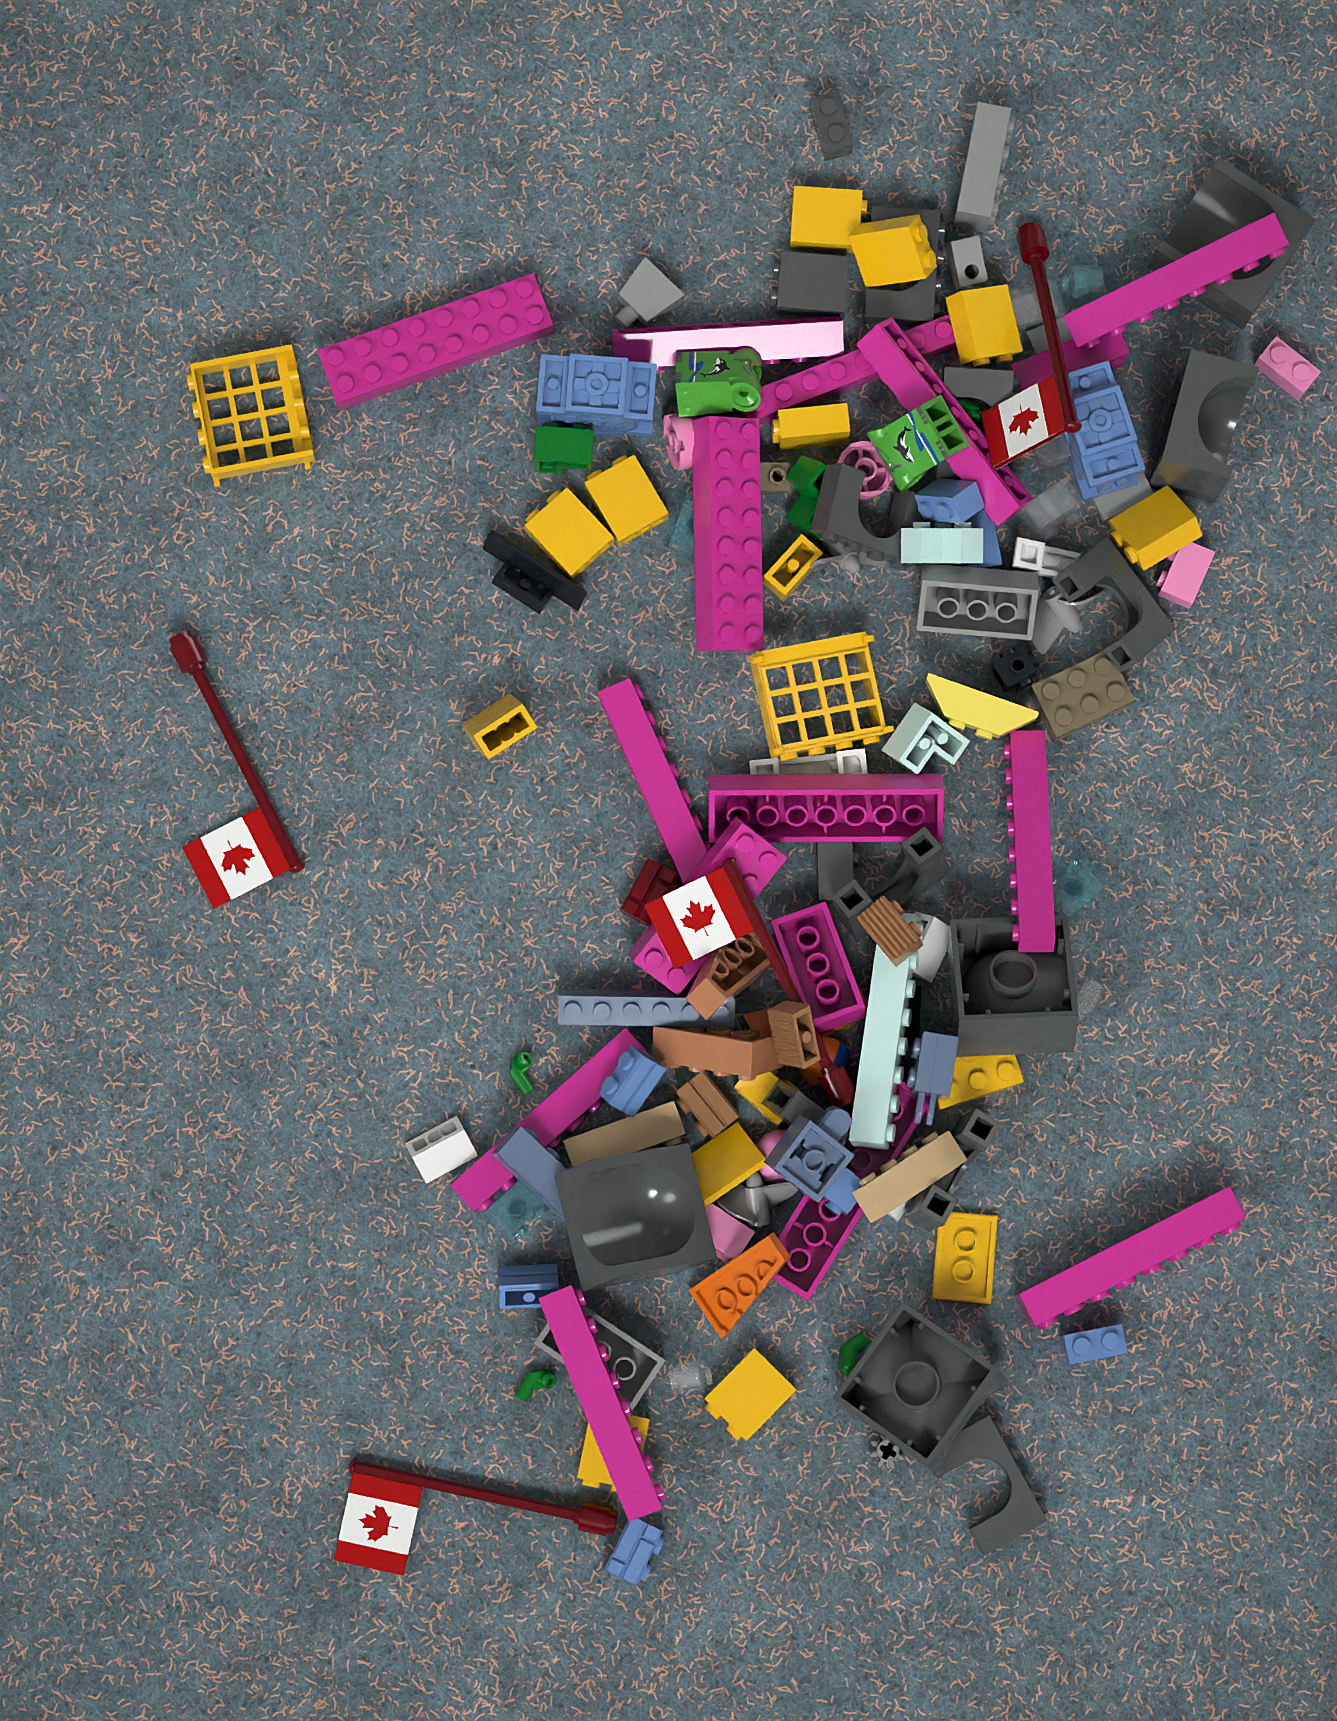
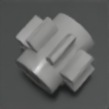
[869,1434,904,1469]

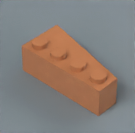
[686,931,771,1020]
[653,1026,783,1081]

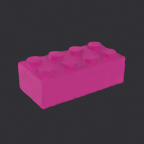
[770,901,866,1034]

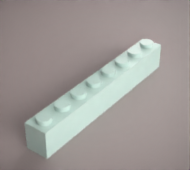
[849,913,923,1150]

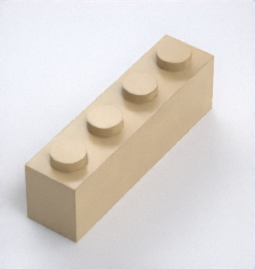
[563,1101,686,1167]
[852,1130,967,1223]

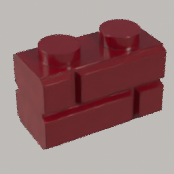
[620,858,681,927]

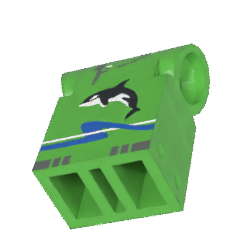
[675,348,762,417]
[866,395,970,493]

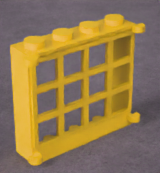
[186,344,315,487]
[749,631,895,762]

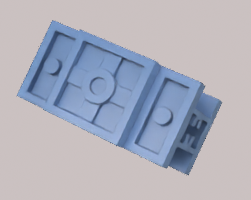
[536,353,657,437]
[1059,361,1145,502]

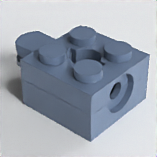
[906,1031,959,1126]
[764,1106,854,1203]

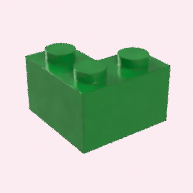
[533,422,594,474]
[785,455,826,541]

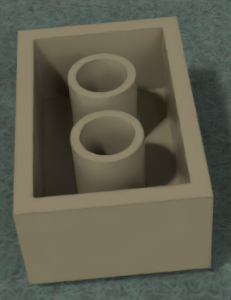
[1028,651,1135,743]

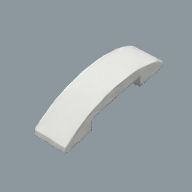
[1012,537,1102,587]
[749,748,868,774]

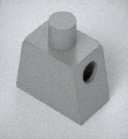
[945,235,988,291]
[615,257,684,329]

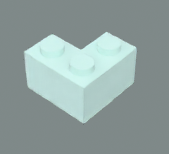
[901,522,983,564]
[882,703,970,775]

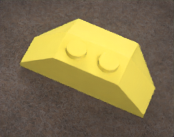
[925,673,1039,740]

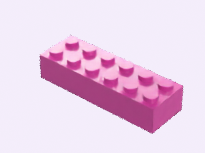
[627,816,787,995]

